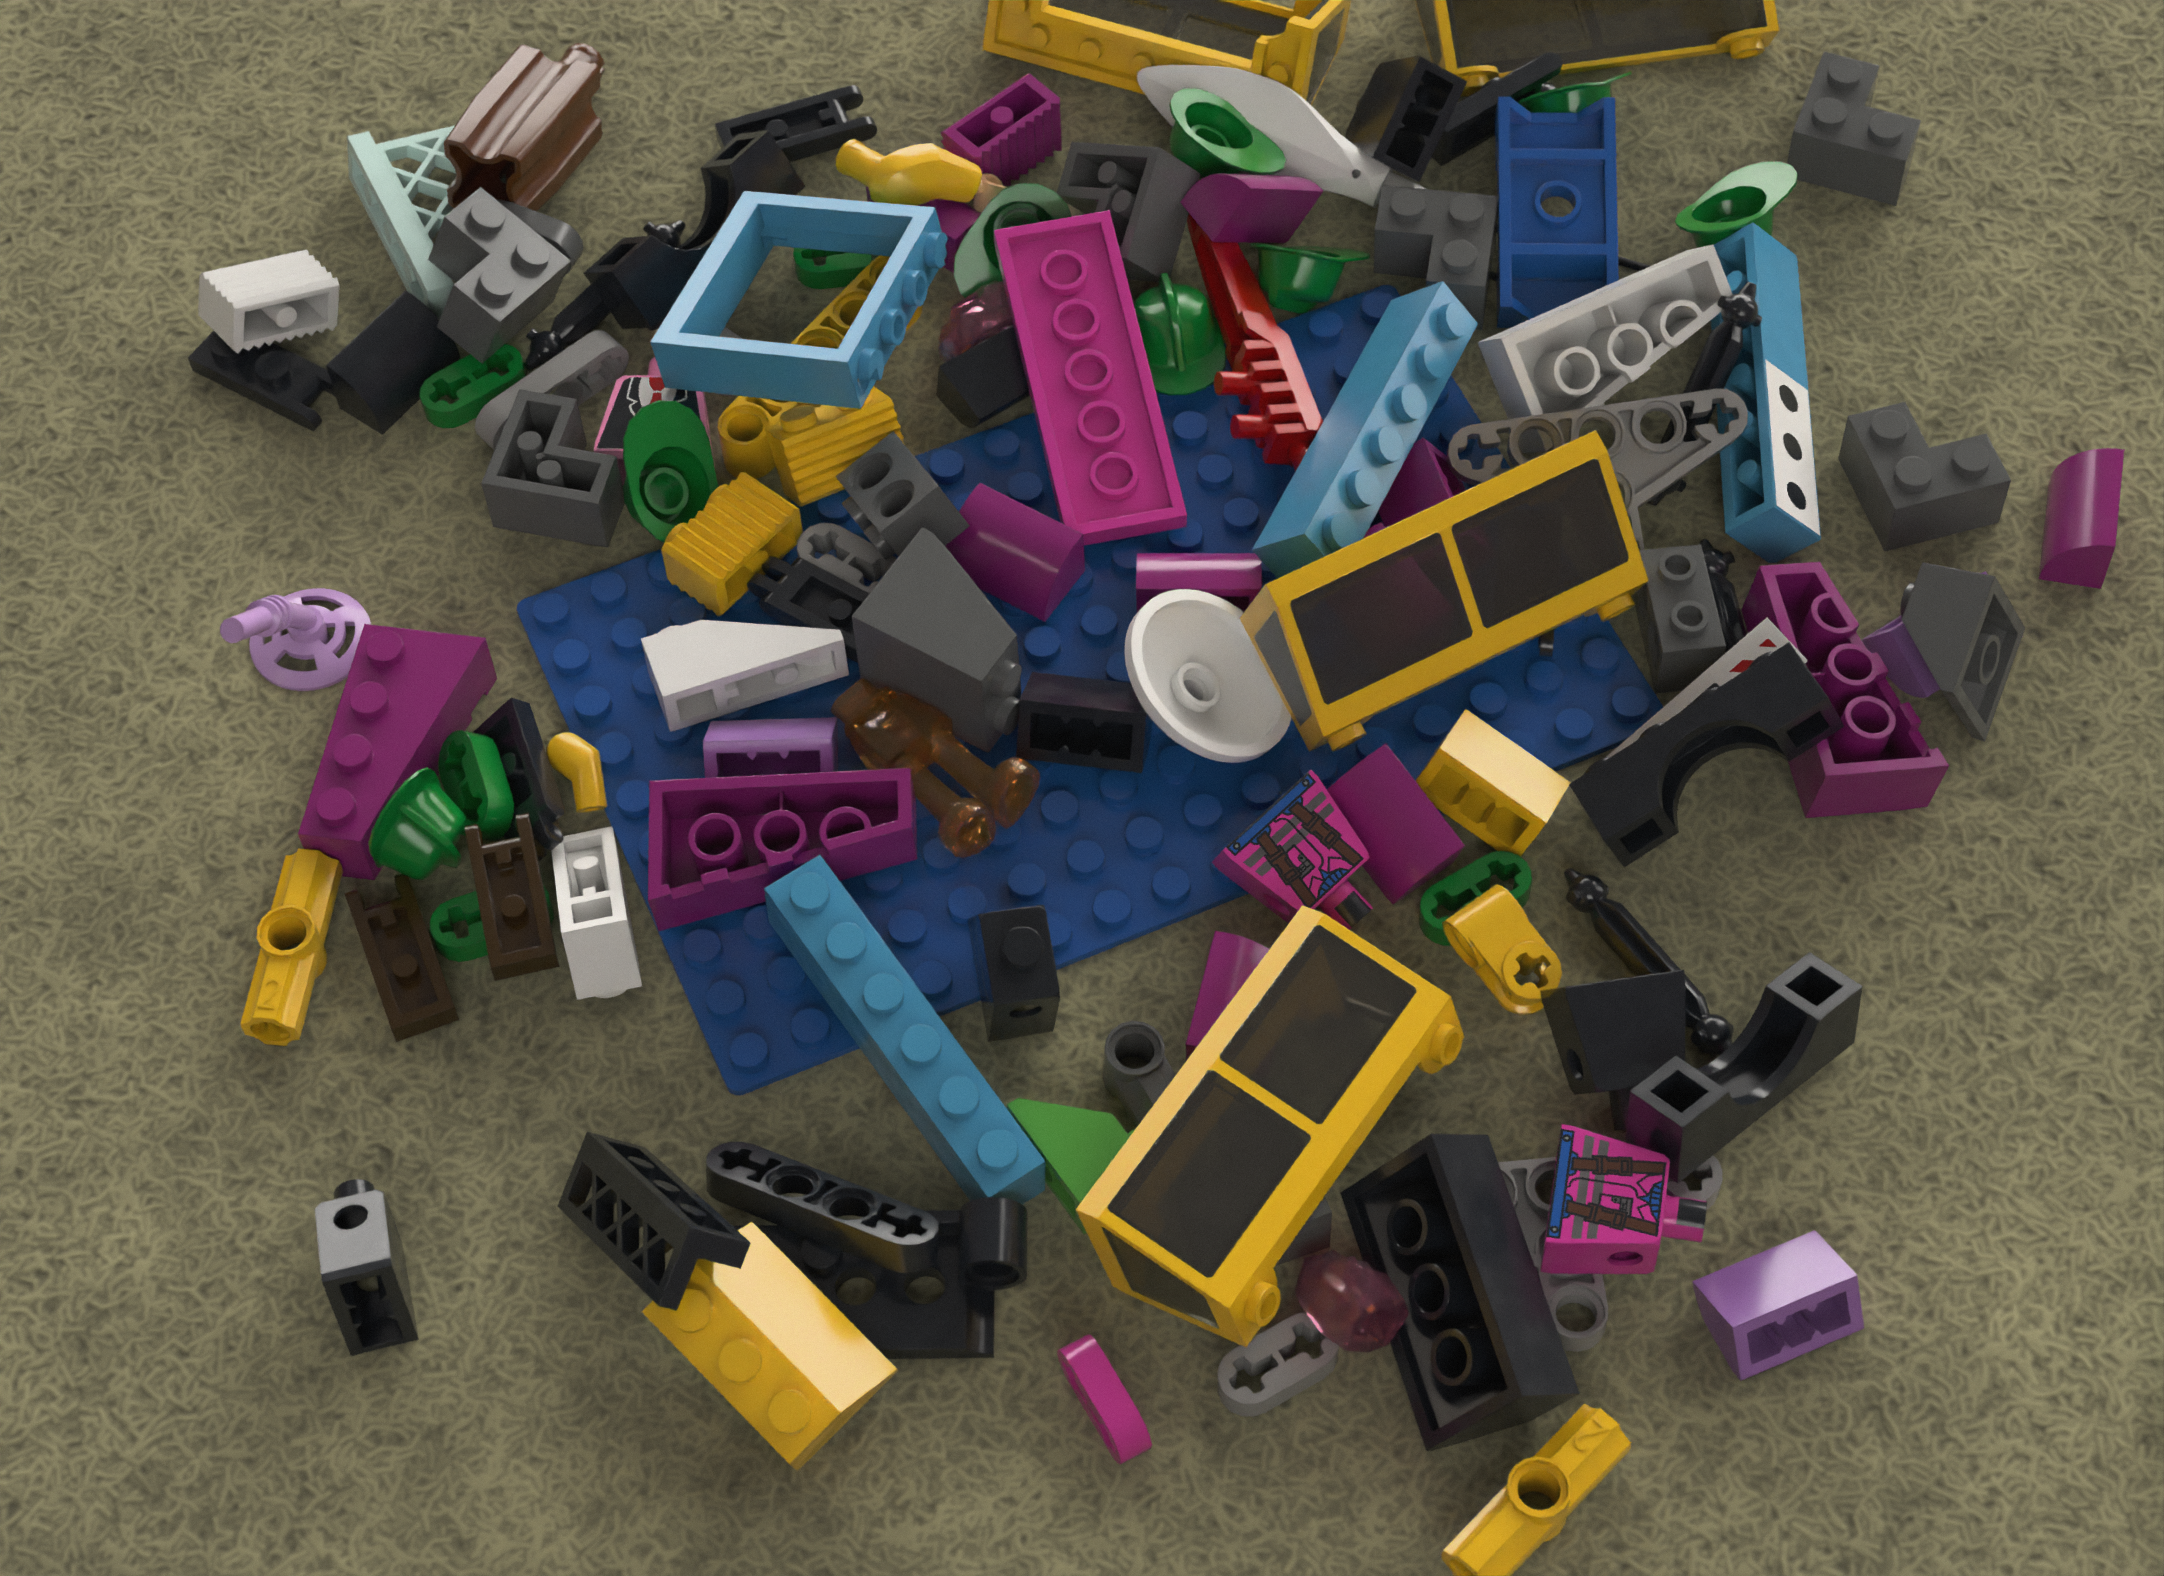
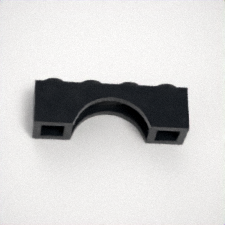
[583,130,806,331]
[1569,642,1845,867]
[1626,952,1862,1184]

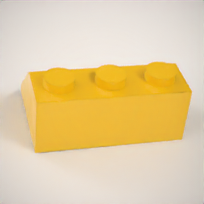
[642,1222,898,1471]

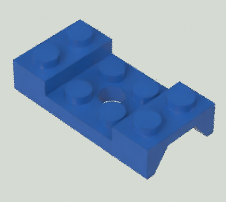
[1495,97,1619,328]

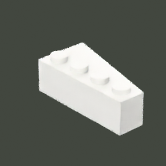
[1478,245,1733,453]

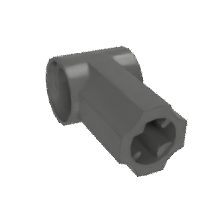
[1103,1021,1176,1128]

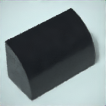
[326,290,461,435]
[936,325,1030,428]
[1016,672,1153,773]

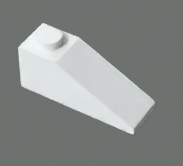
[641,620,849,732]
[551,826,642,1000]

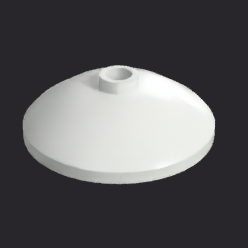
[1125,589,1293,763]

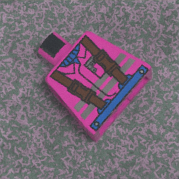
[1212,769,1373,930]
[1540,1124,1707,1274]

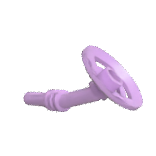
[220,588,371,691]

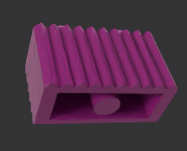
[940,73,1062,201]

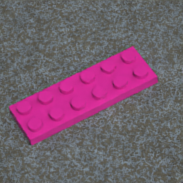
[994,210,1187,546]

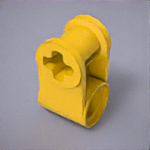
[1442,884,1562,1015]

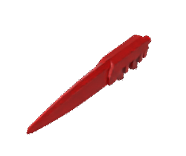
[1187,180,1323,472]

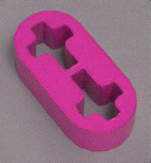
[1057,1334,1152,1465]

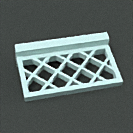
[347,126,505,320]

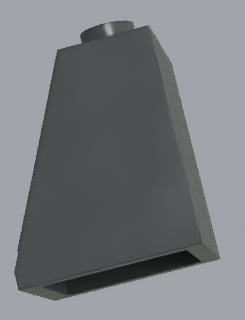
[852,527,1022,753]

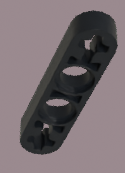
[706,1142,939,1273]

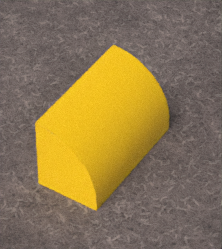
[1415,709,1571,856]

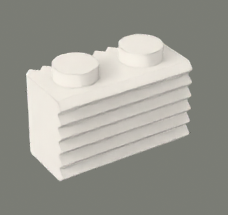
[198,249,339,353]

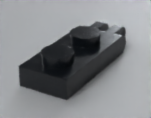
[747,556,869,663]
[473,697,565,862]

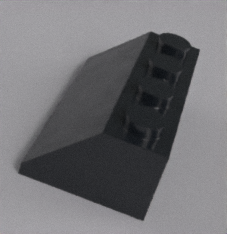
[1340,1133,1580,1451]

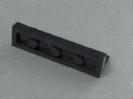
[558,1132,751,1311]

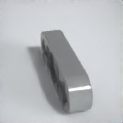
[475,330,629,450]

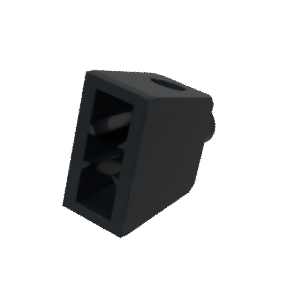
[1345,56,1467,182]
[968,905,1060,1042]
[1540,970,1685,1130]
[315,1179,419,1356]

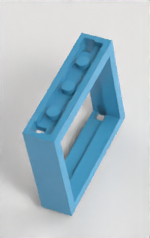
[650,191,948,409]

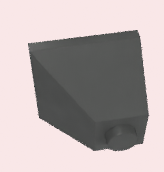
[1900,562,2025,742]

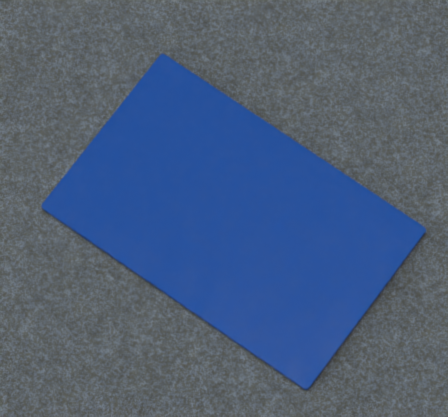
[517,285,1663,1096]

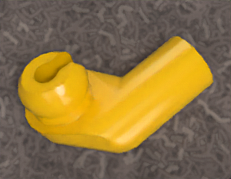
[546,732,607,813]

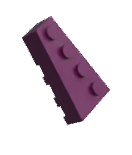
[1741,562,1949,818]
[298,624,497,880]
[648,768,917,931]

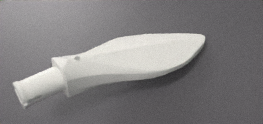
[1137,65,1426,208]

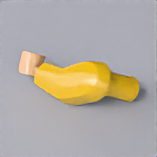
[836,139,1007,213]

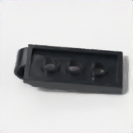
[733,1197,1028,1359]

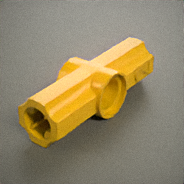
[240,848,343,1046]
[1441,1403,1631,1576]

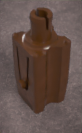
[444,43,604,211]

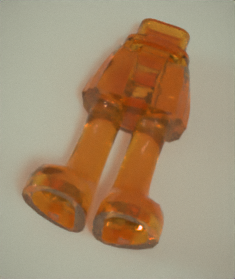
[831,678,1040,857]

